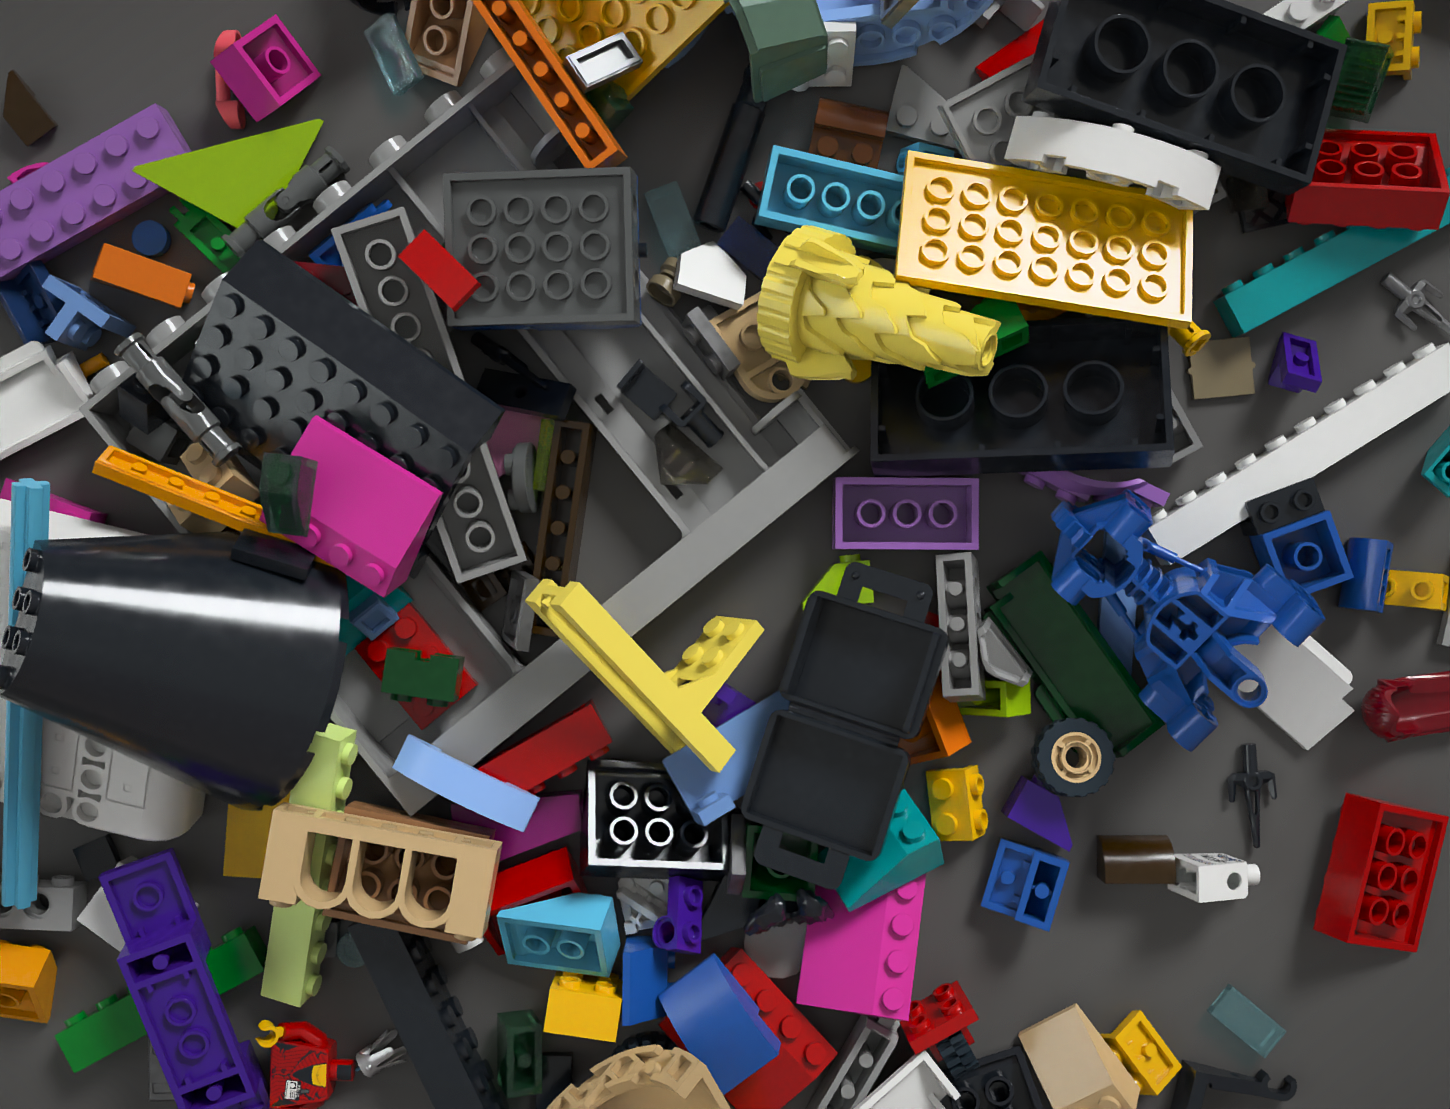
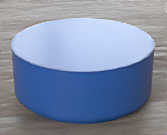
[132,220,171,258]

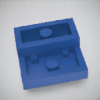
[981,837,1070,932]

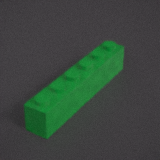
[54,925,267,1073]

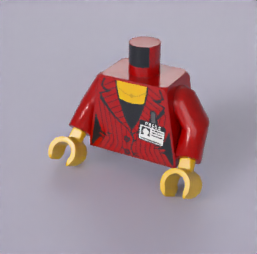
[255,1020,356,1109]

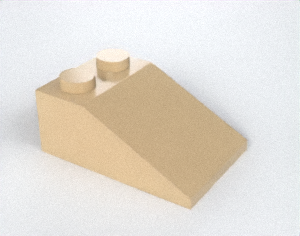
[1018,1003,1140,1109]

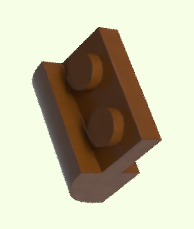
[808,97,889,169]

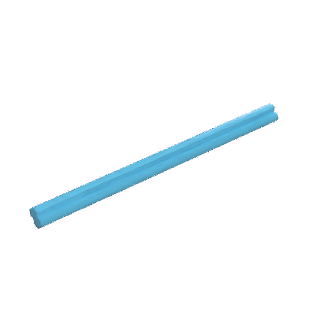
[1,478,50,909]

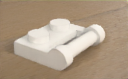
[792,22,857,92]

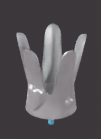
[355,1029,407,1078]

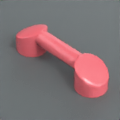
[213,30,246,130]

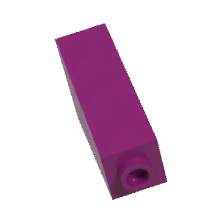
[451,789,584,861]

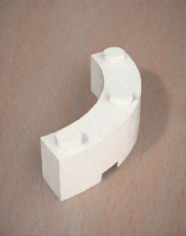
[1004,111,1221,210]

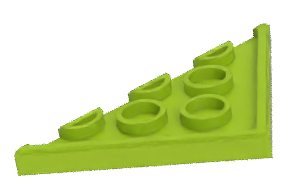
[132,119,324,228]

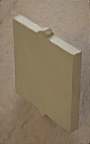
[1186,337,1256,400]

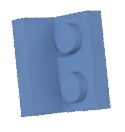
[42,274,136,351]

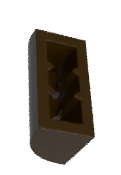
[1097,835,1176,884]

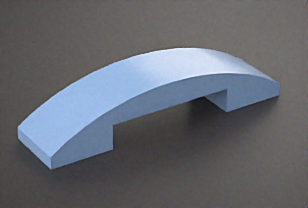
[392,734,540,832]

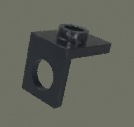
[616,359,677,421]

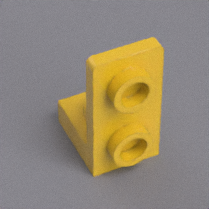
[1384,570,1450,611]

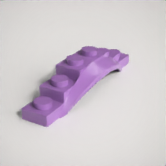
[1018,471,1170,509]

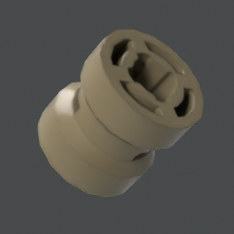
[646,257,681,307]

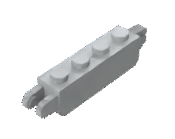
[806,1015,900,1109]

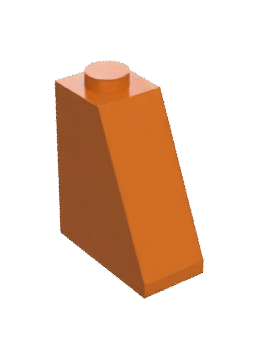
[90,243,195,308]

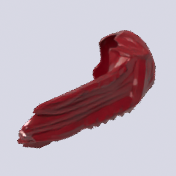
[1361,671,1450,743]

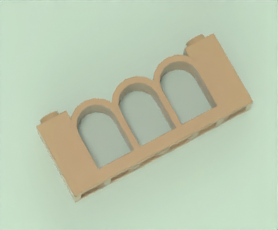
[258,802,503,941]

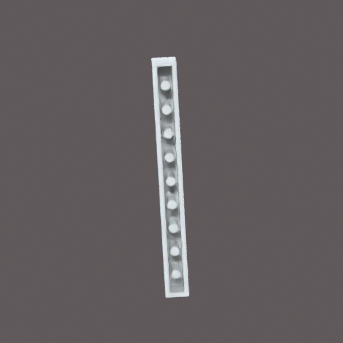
[1142,342,1450,565]

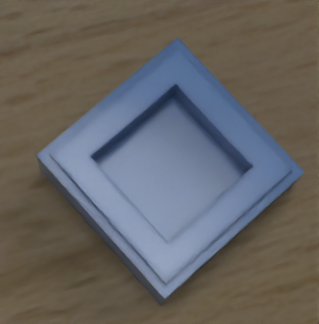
[349,593,400,640]

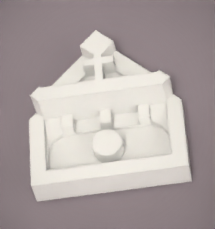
[673,241,746,310]
[616,878,669,935]

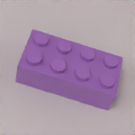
[832,477,979,550]

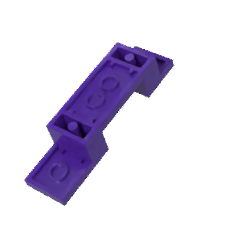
[98,847,272,1109]

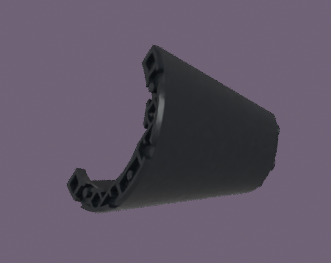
[0,531,349,811]

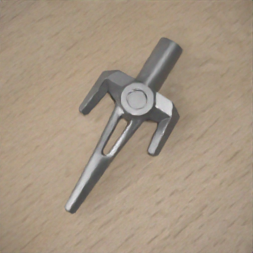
[1380,272,1450,335]

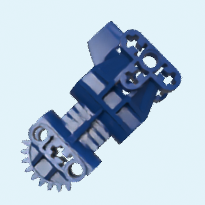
[1050,489,1326,752]

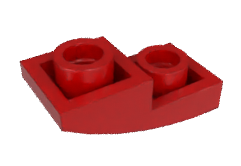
[398,229,481,312]

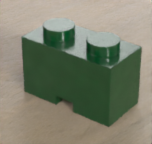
[381,646,465,707]

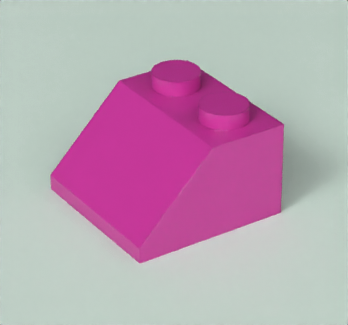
[210,14,322,122]

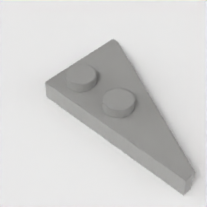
[885,65,961,154]

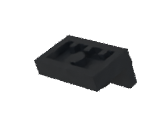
[1239,478,1325,536]

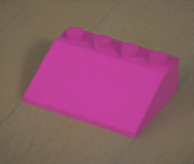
[259,415,443,598]
[796,874,926,1022]

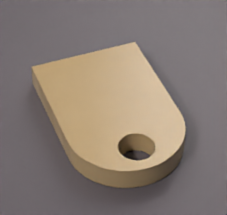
[709,291,805,403]

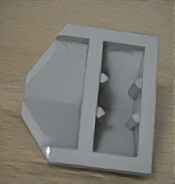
[977,616,1033,687]

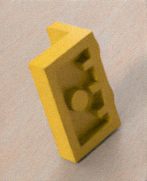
[1364,0,1422,80]
[1100,1010,1182,1096]

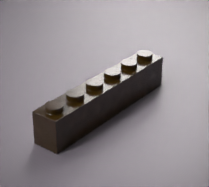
[532,420,597,637]

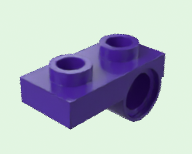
[652,876,703,955]

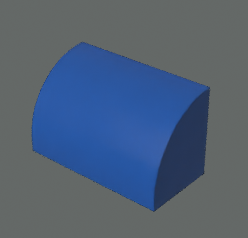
[1338,537,1393,613]

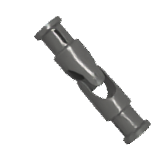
[221,145,350,259]
[114,332,242,467]

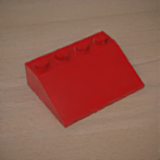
[1285,129,1450,231]
[1313,792,1449,953]
[657,947,838,1109]

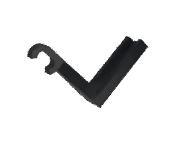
[1170,1060,1297,1109]

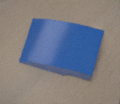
[658,953,781,1095]

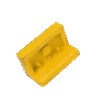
[926,765,988,841]

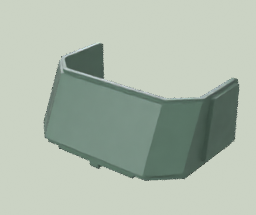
[723,0,828,103]

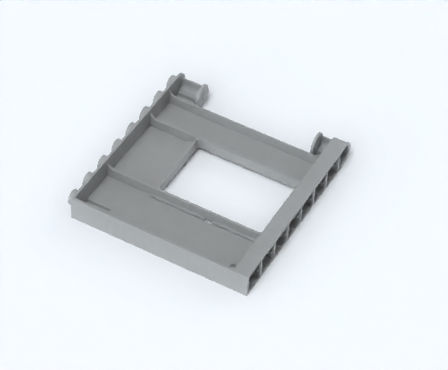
[79,47,860,817]

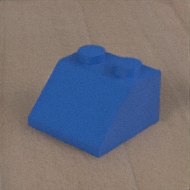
[622,936,675,1026]

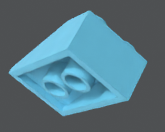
[496,892,621,978]

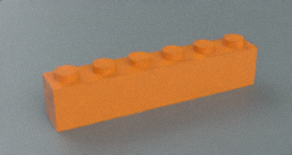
[471,0,628,168]

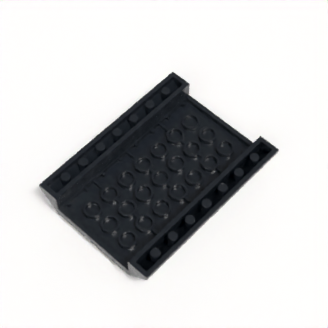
[182,239,505,579]

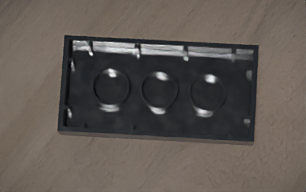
[1021,0,1348,196]
[870,317,1175,477]

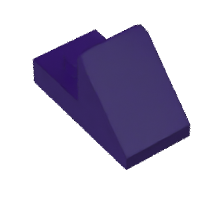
[1268,332,1322,393]

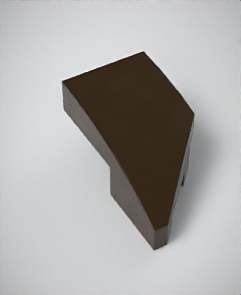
[3,70,58,147]

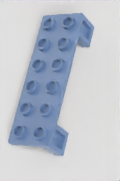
[662,690,790,826]

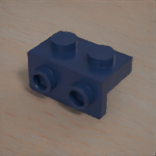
[0,260,65,345]

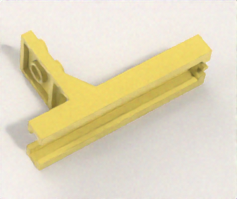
[525,579,765,773]

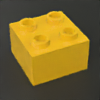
[543,971,623,1042]

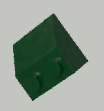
[742,819,819,901]

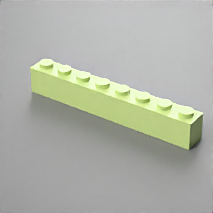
[261,723,358,1008]

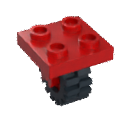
[899,981,980,1080]

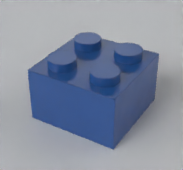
[1249,510,1354,594]

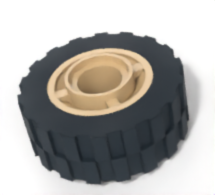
[1030,718,1115,797]

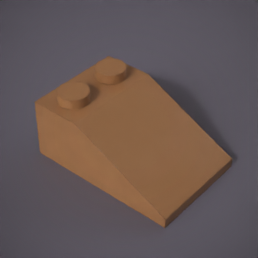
[400,0,489,87]

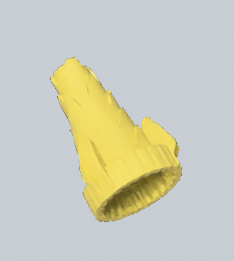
[757,225,1001,380]

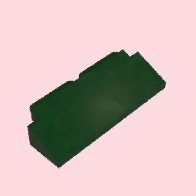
[982,550,1165,758]

